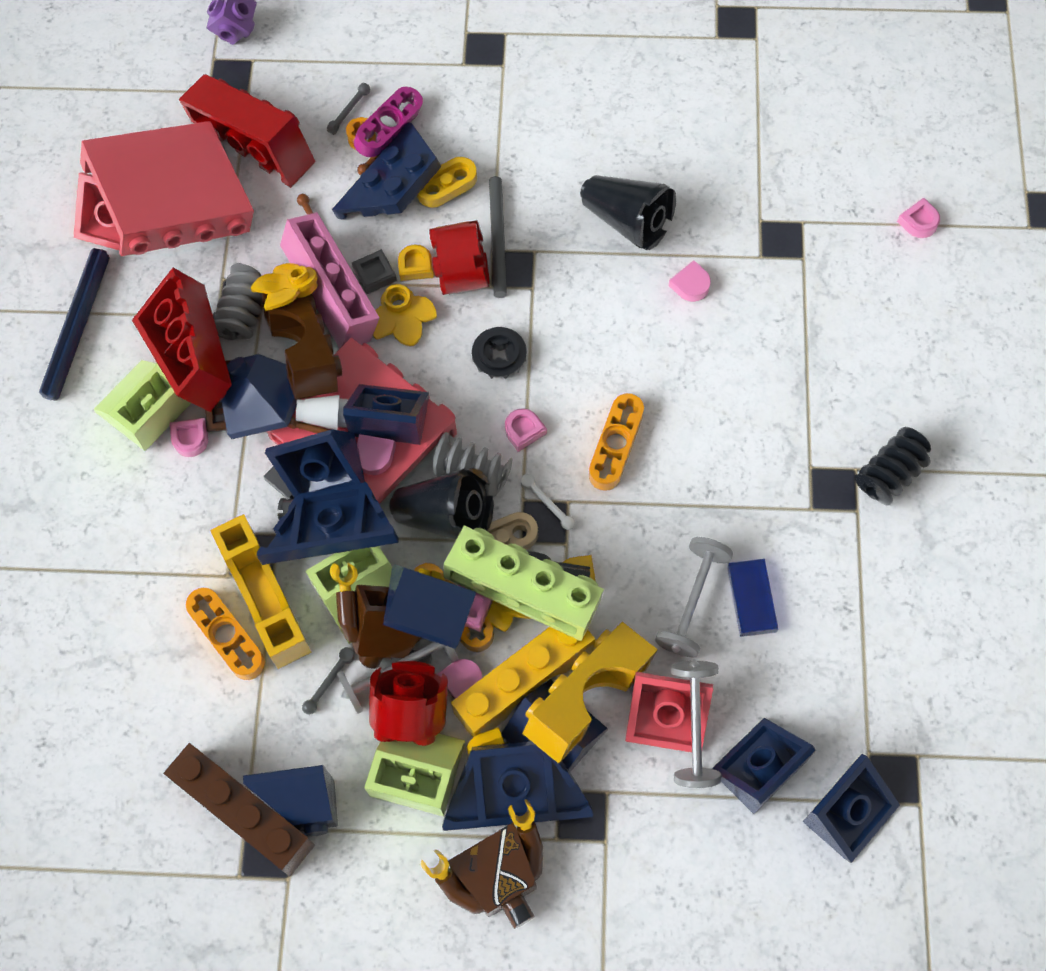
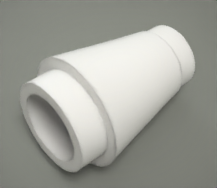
[296,395,348,430]

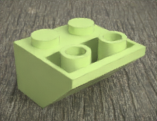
[93,360,191,451]
[306,546,392,644]
[364,734,465,817]

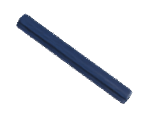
[39,248,110,401]

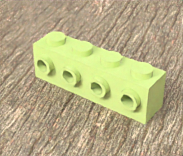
[443,525,604,641]

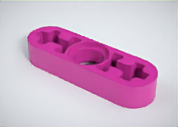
[354,86,423,157]

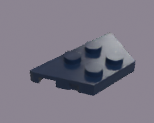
[332,122,441,220]
[256,482,399,565]
[442,741,593,831]

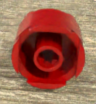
[429,220,490,295]
[369,661,448,746]

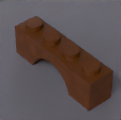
[262,293,342,400]
[163,743,315,876]

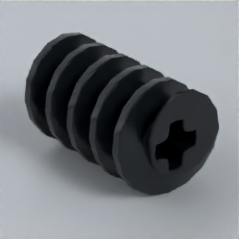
[854,427,931,506]

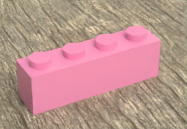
[280,212,379,349]

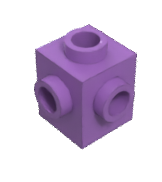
[206,0,257,45]

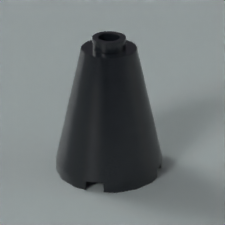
[580,175,676,250]
[389,468,494,539]

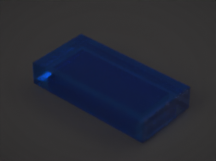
[727,559,778,637]

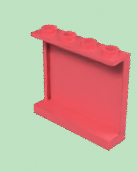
[80,121,254,256]
[267,337,457,504]

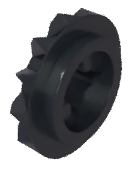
[472,327,527,379]

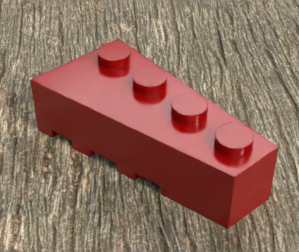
[179,74,316,188]
[132,267,232,412]

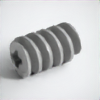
[213,263,263,340]
[433,432,512,498]

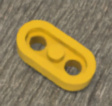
[417,157,477,208]

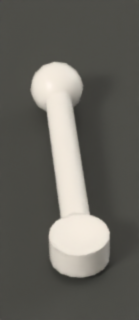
[521,474,575,530]

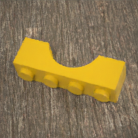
[210,514,312,669]
[522,622,658,764]
[451,627,595,738]

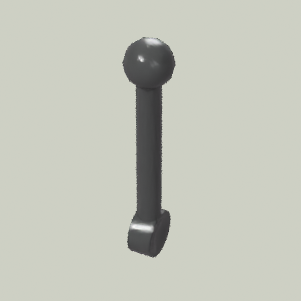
[327,83,370,135]
[302,647,354,715]

